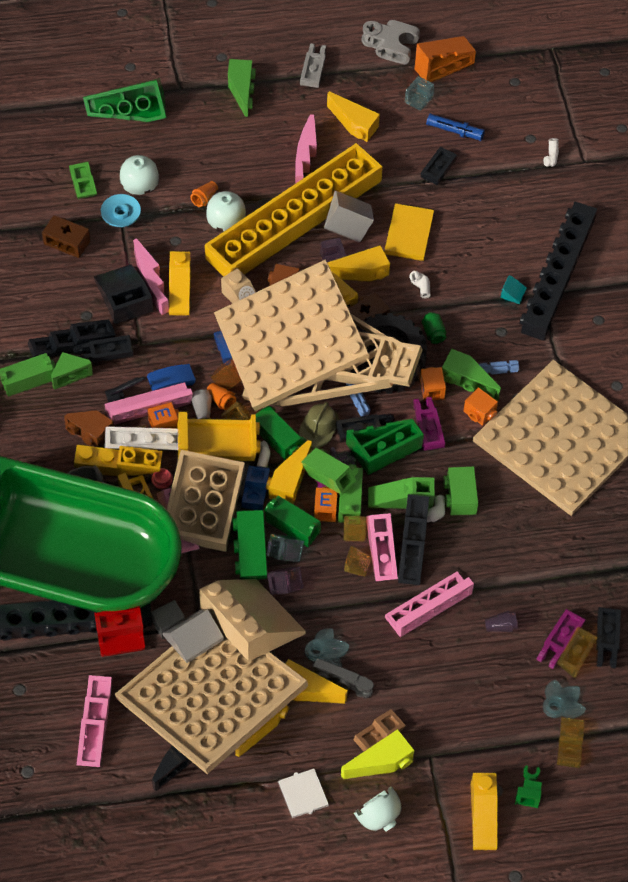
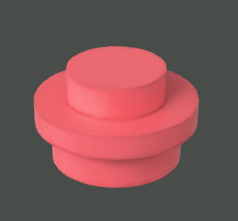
[151,468,173,489]

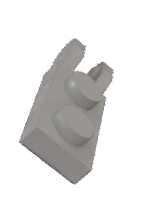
[300,43,326,88]

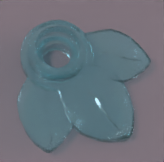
[305,628,349,668]
[543,680,586,719]

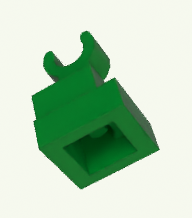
[515,765,542,808]

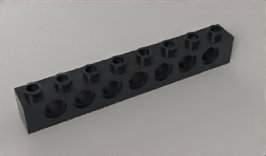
[519,201,597,341]
[0,600,152,641]

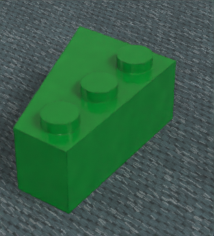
[346,419,424,475]
[233,510,267,580]

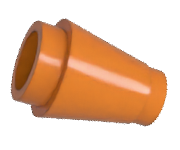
[190,181,218,207]
[206,383,236,411]

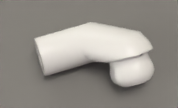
[543,138,559,167]
[409,271,431,298]
[257,441,270,468]
[427,495,445,522]

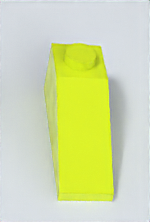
[341,729,414,779]

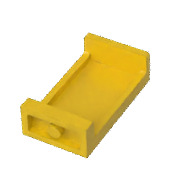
[177,412,260,461]

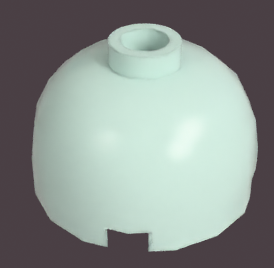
[119,155,159,195]
[206,191,246,231]
[354,787,401,832]

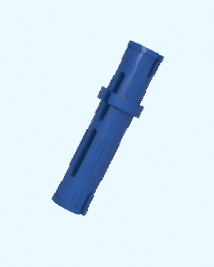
[426,113,485,141]

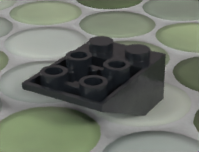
[94,264,153,324]

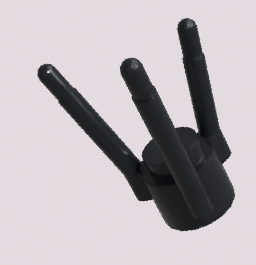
[105,377,145,403]

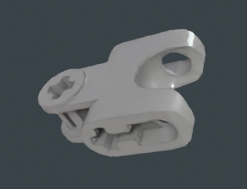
[361,20,420,65]

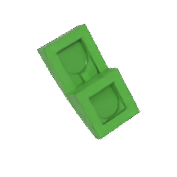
[69,162,97,199]

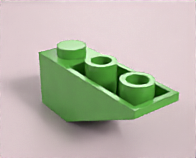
[228,59,256,117]
[442,349,501,401]
[368,477,435,509]

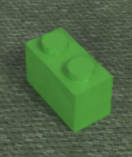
[443,466,478,515]

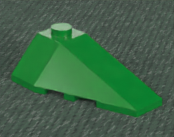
[83,78,167,122]

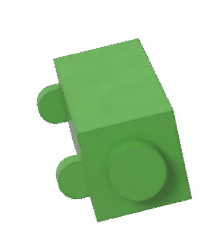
[0,353,56,397]
[301,448,358,495]
[338,464,363,524]

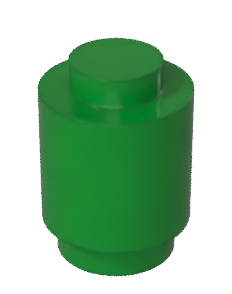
[421,312,447,344]

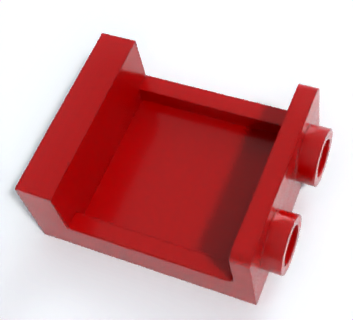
[94,605,145,657]

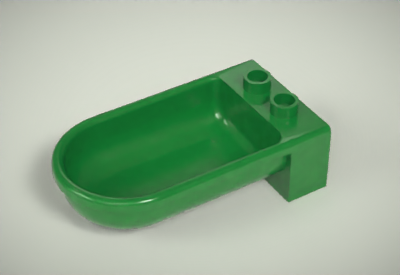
[0,456,182,612]

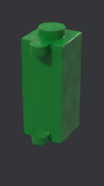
[256,405,306,460]
[265,496,321,547]

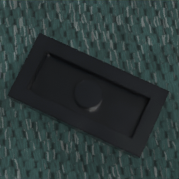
[420,147,457,185]

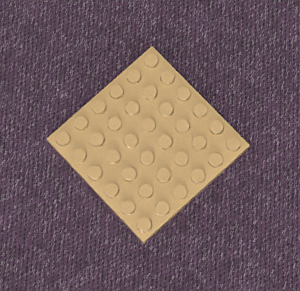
[214,259,370,412]
[473,360,628,516]
[115,632,308,774]

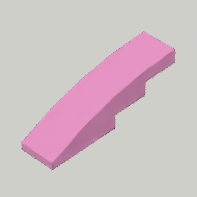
[295,115,317,184]
[133,239,169,315]
[77,675,112,767]

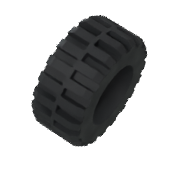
[350,313,427,394]

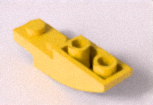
[74,445,162,476]

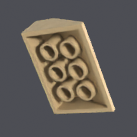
[166,450,245,552]
[199,579,306,662]

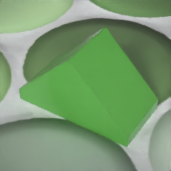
[51,352,93,390]

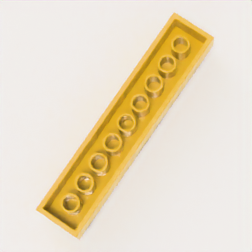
[205,143,382,277]

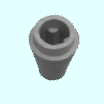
[192,390,212,419]

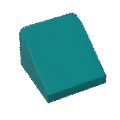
[501,275,527,305]

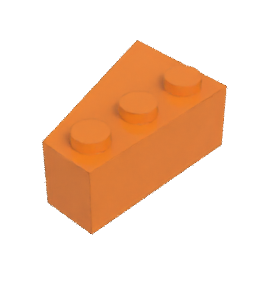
[415,36,476,84]

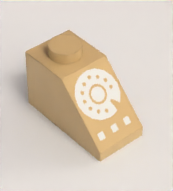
[221,268,256,303]

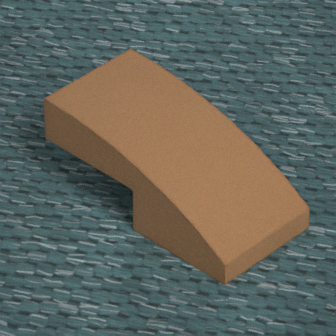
[353,709,406,751]

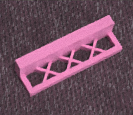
[105,382,193,425]
[385,572,474,637]

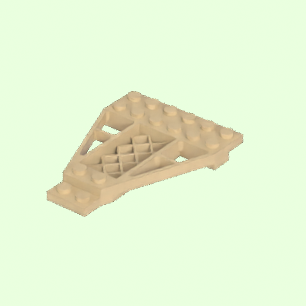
[242,314,422,407]

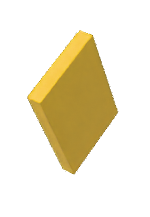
[384,203,434,261]

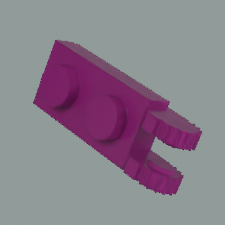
[413,397,445,451]
[537,609,586,669]

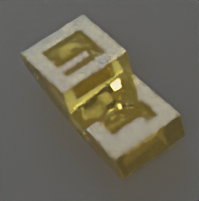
[557,717,584,768]

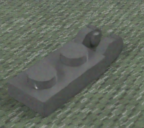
[313,659,374,698]

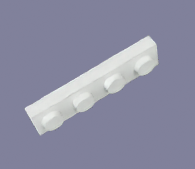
[105,427,178,450]

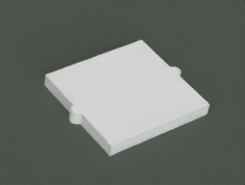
[278,769,329,819]

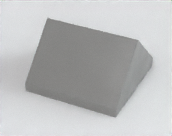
[324,191,374,242]
[163,609,224,663]

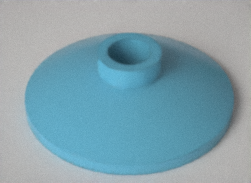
[101,194,141,227]

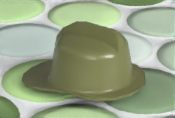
[299,402,339,448]

